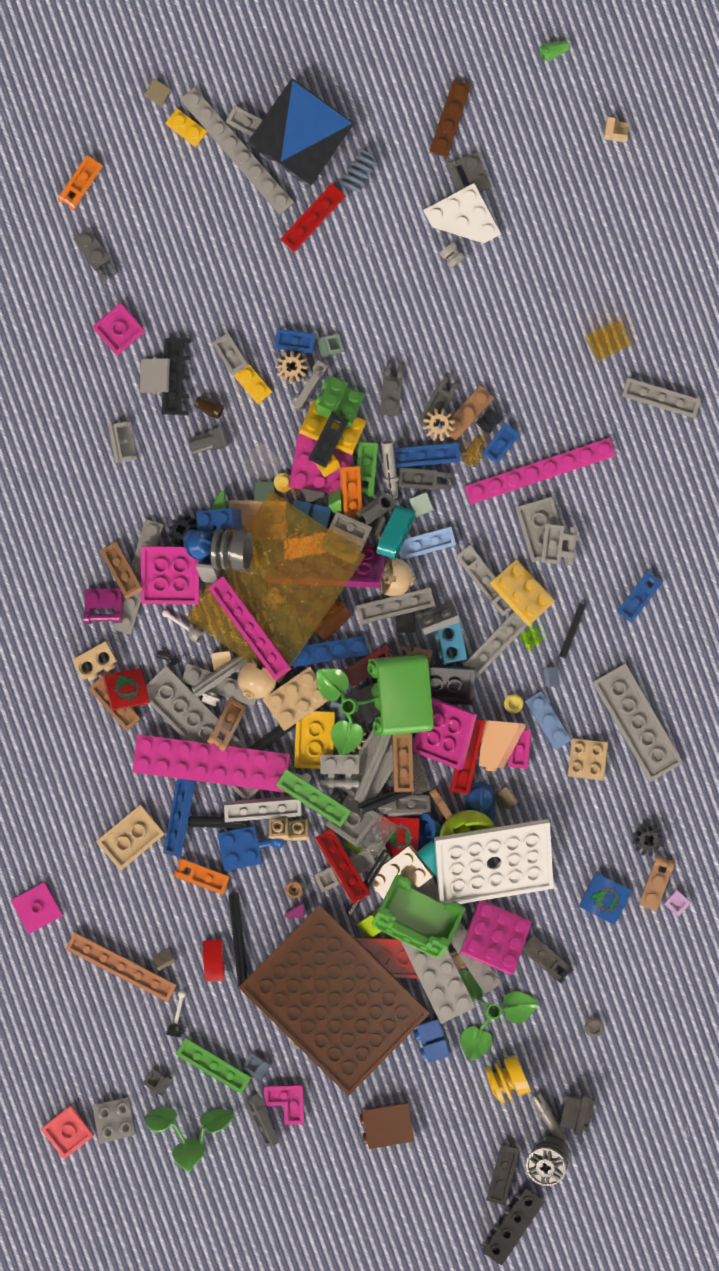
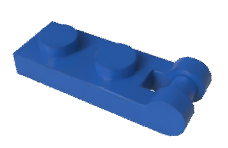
[616,569,664,623]

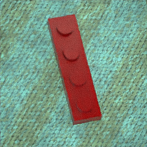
[280,183,346,253]
[449,718,485,795]
[314,829,371,904]

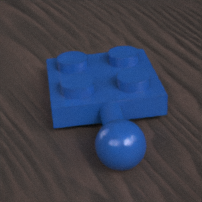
[217,826,285,871]

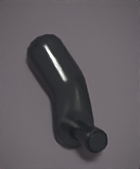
[156,651,181,665]

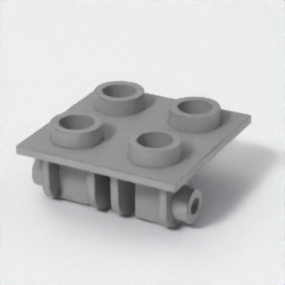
[92,1097,135,1144]

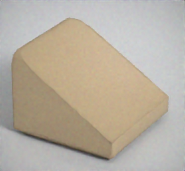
[211,651,232,672]

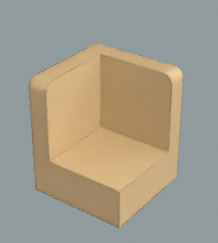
[603,117,629,143]

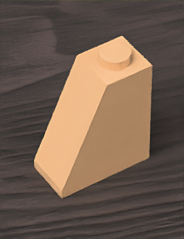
[479,720,526,771]

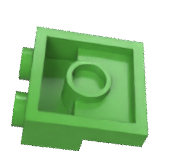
[315,376,365,427]

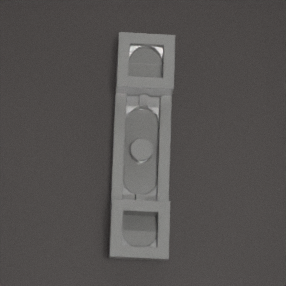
[455,545,512,616]
[314,842,391,893]

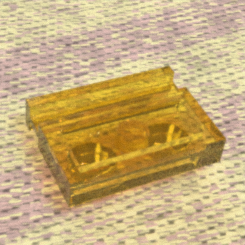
[585,320,631,362]

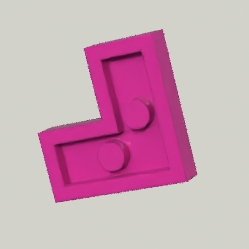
[264,1085,304,1125]

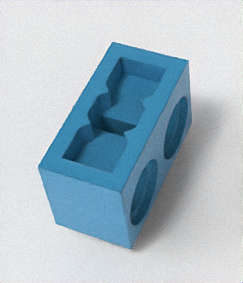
[434,622,467,664]

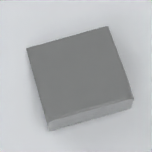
[196,563,222,583]

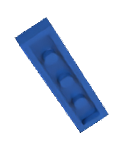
[394,443,460,468]
[289,636,368,667]
[163,778,195,857]

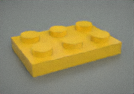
[299,399,366,455]
[490,559,555,626]
[294,710,335,769]

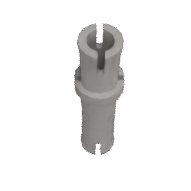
[381,440,399,498]
[530,1092,570,1145]

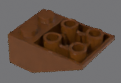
[284,584,353,642]

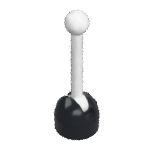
[166,991,186,1038]

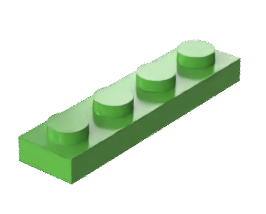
[276,769,351,827]
[176,1038,251,1094]

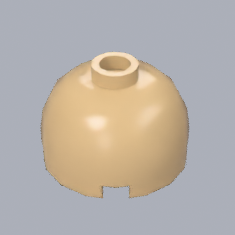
[381,558,414,596]
[238,663,277,699]

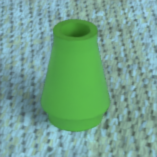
[539,40,569,62]

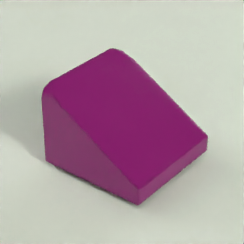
[284,902,304,918]

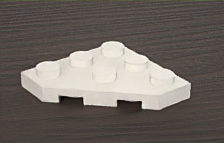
[423,183,501,243]

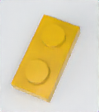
[165,108,207,147]
[233,363,273,404]

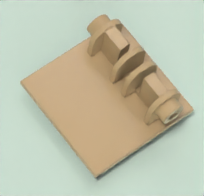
[568,738,608,781]

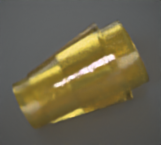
[462,437,485,467]

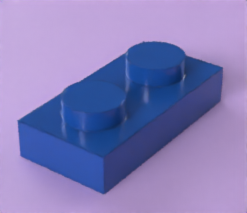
[274,329,315,354]
[482,423,521,465]

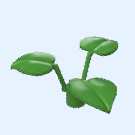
[316,669,380,755]
[458,970,539,1061]
[144,1107,234,1173]

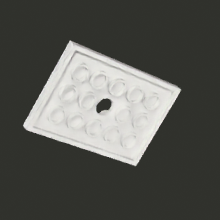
[434,819,553,905]

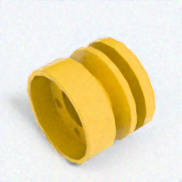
[485,1054,531,1104]

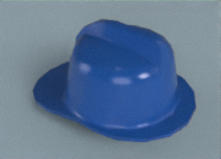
[183,529,213,564]
[464,782,496,822]
[418,813,442,850]

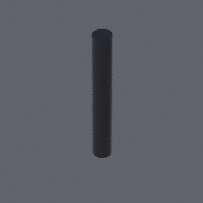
[559,603,586,659]

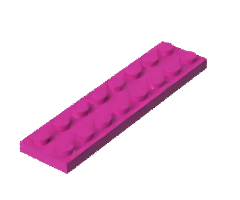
[132,734,290,792]

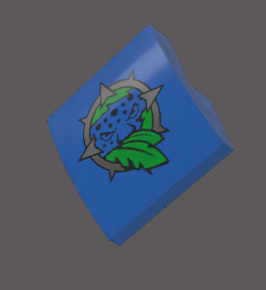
[578,872,632,925]

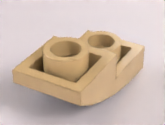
[269,818,309,840]

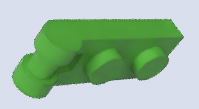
[357,442,378,497]

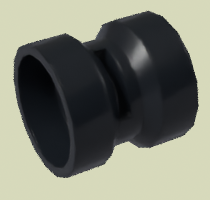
[475,407,502,434]

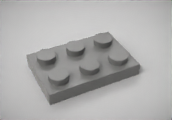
[515,497,568,563]

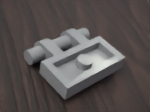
[541,524,579,566]
[320,754,359,789]

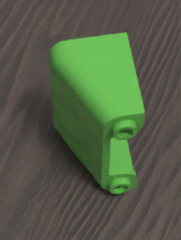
[368,654,433,736]
[372,874,466,958]

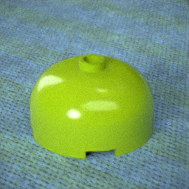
[439,810,495,837]

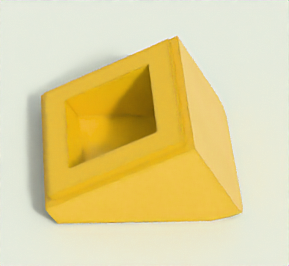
[315,454,340,477]

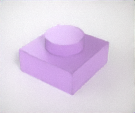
[663,890,691,917]

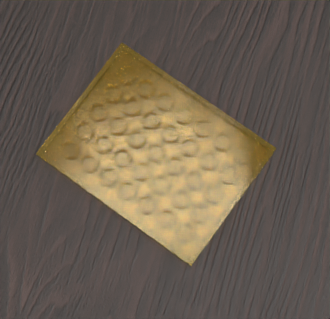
[187,491,366,683]

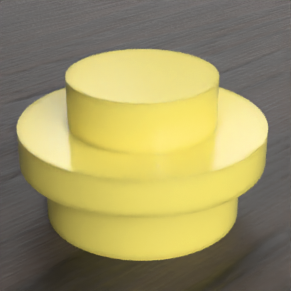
[274,473,291,492]
[504,694,523,713]

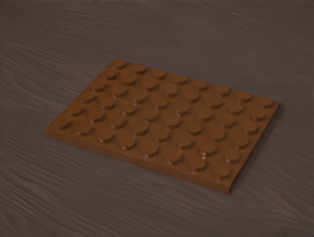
[238,905,430,1096]

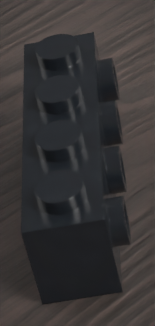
[481,1186,545,1266]

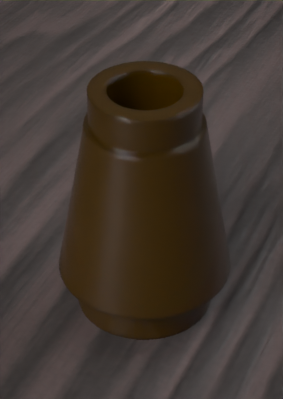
[194,396,224,419]

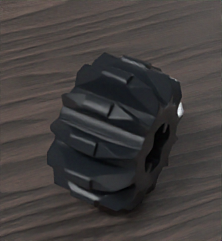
[168,515,197,546]
[632,824,665,857]

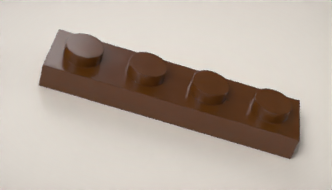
[429,79,471,158]

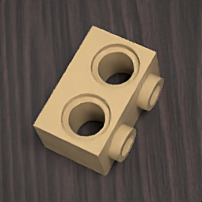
[72,641,118,682]

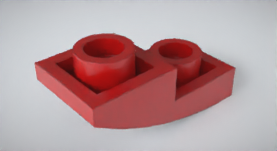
[203,939,225,982]

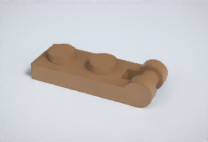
[207,697,247,751]
[638,854,675,912]

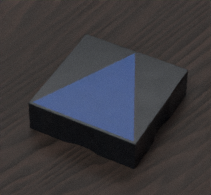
[247,78,354,188]

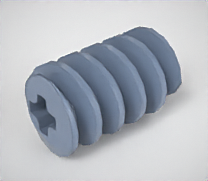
[339,149,378,192]

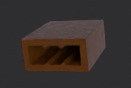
[359,1101,415,1149]

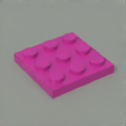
[289,430,353,495]
[141,546,199,605]
[412,697,477,770]
[459,900,532,975]

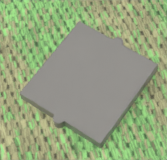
[140,357,170,395]

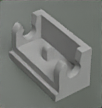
[108,422,137,464]

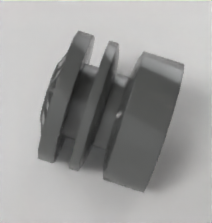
[211,529,253,571]
[526,1136,571,1186]

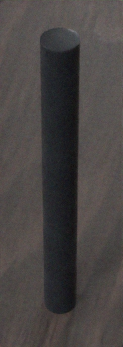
[346,849,390,916]

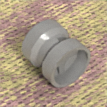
[439,242,466,269]

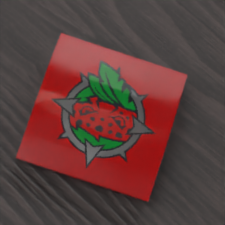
[102,668,150,711]
[382,816,420,856]

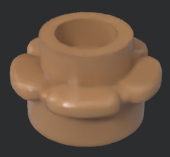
[285,880,304,899]

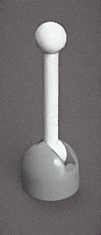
[162,610,205,643]

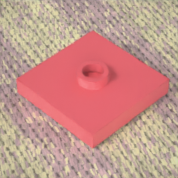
[41,1104,95,1159]

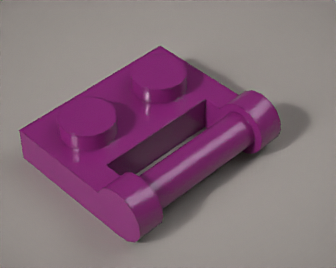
[83,588,123,624]

